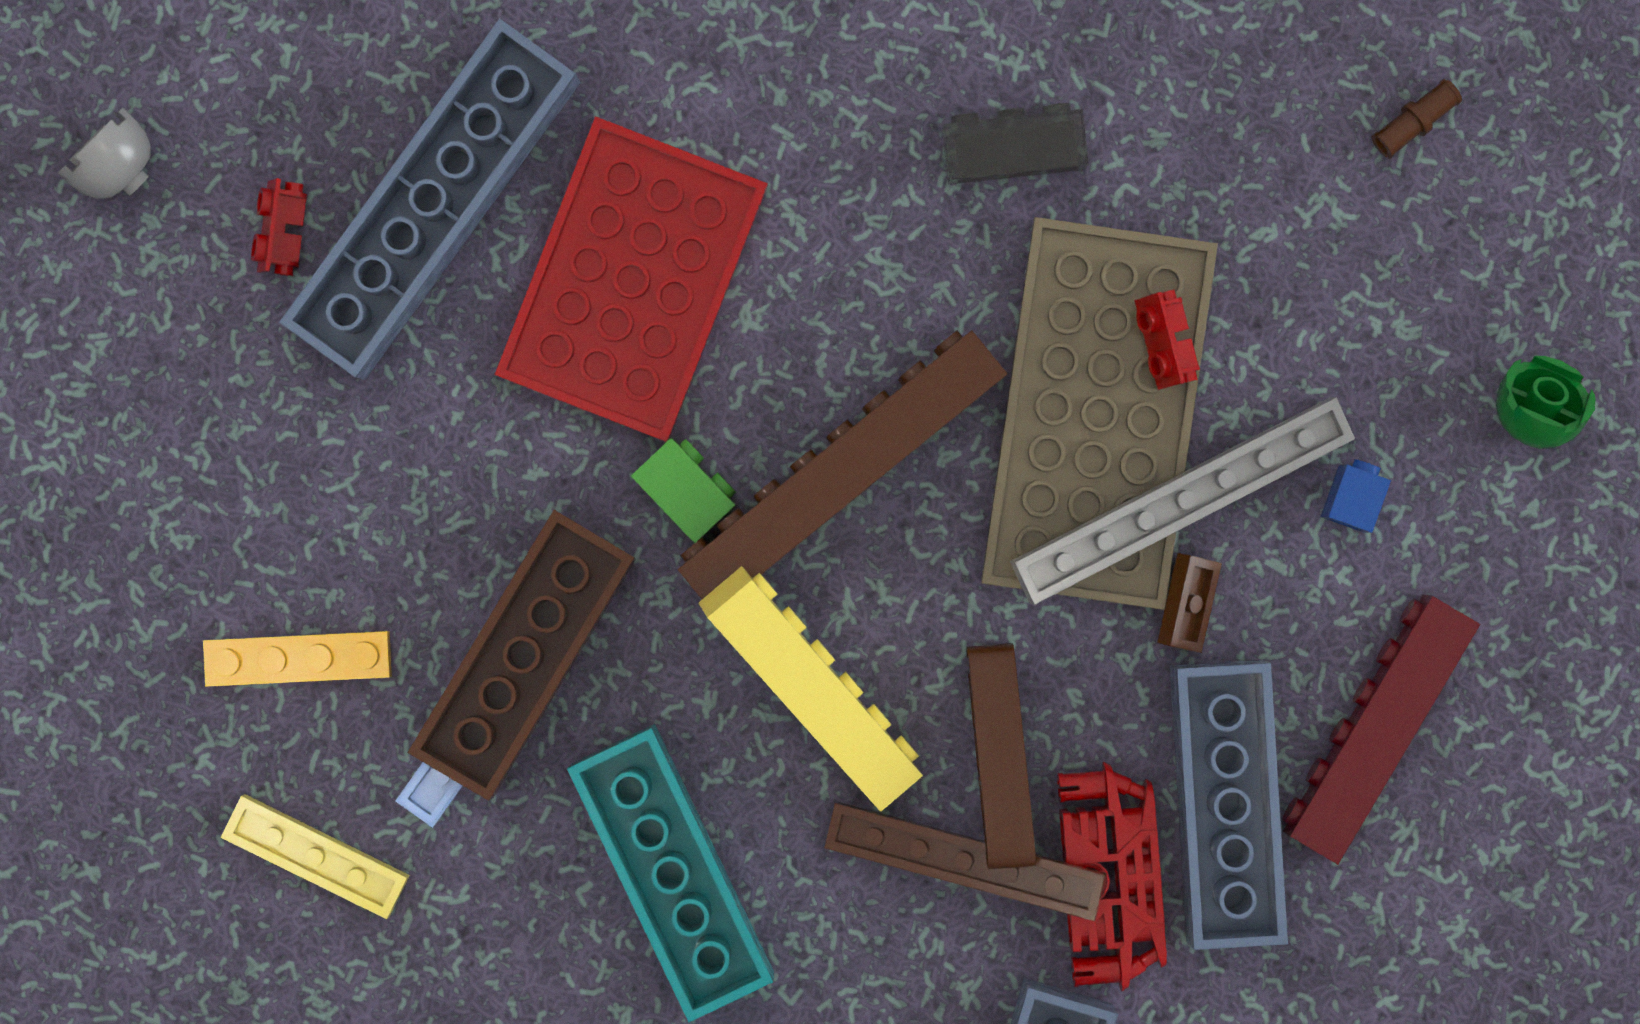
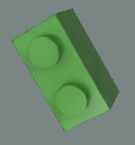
[631,438,736,543]

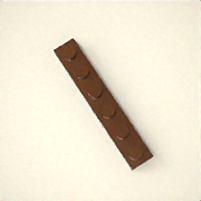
[824,802,1107,921]

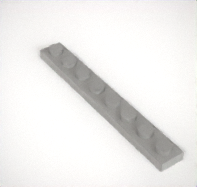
[1010,397,1355,605]

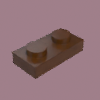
[1157,553,1222,653]

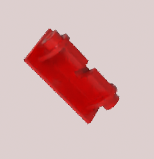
[251,178,307,276]
[1134,289,1200,390]

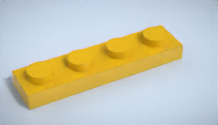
[203,631,392,687]

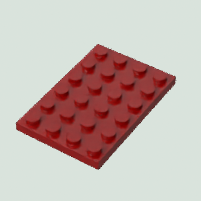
[494,116,768,442]

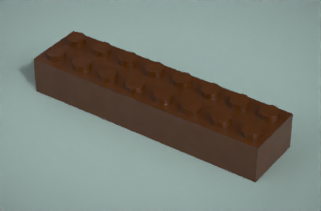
[677,330,1007,599]

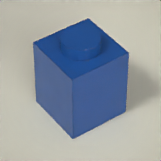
[1320,459,1391,533]

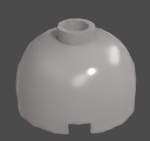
[57,107,151,199]

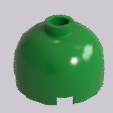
[1496,356,1595,449]

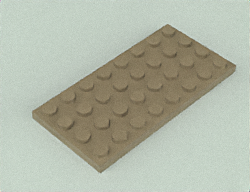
[981,217,1218,610]

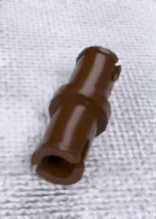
[1371,79,1462,159]

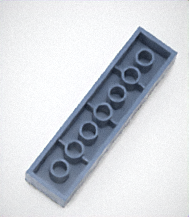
[279,18,581,380]

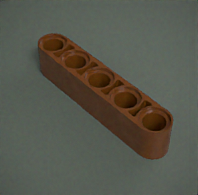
[966,643,1036,870]

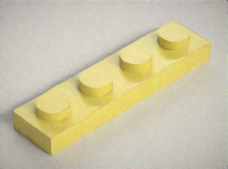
[221,794,410,919]

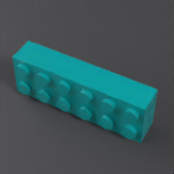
[567,724,774,1022]

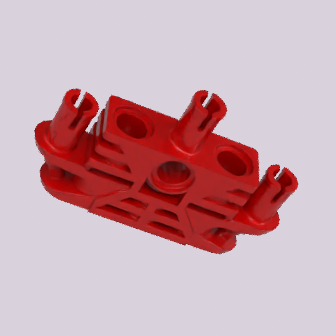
[1057,762,1167,992]

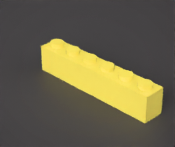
[699,566,923,812]

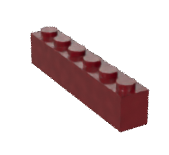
[1282,595,1481,865]

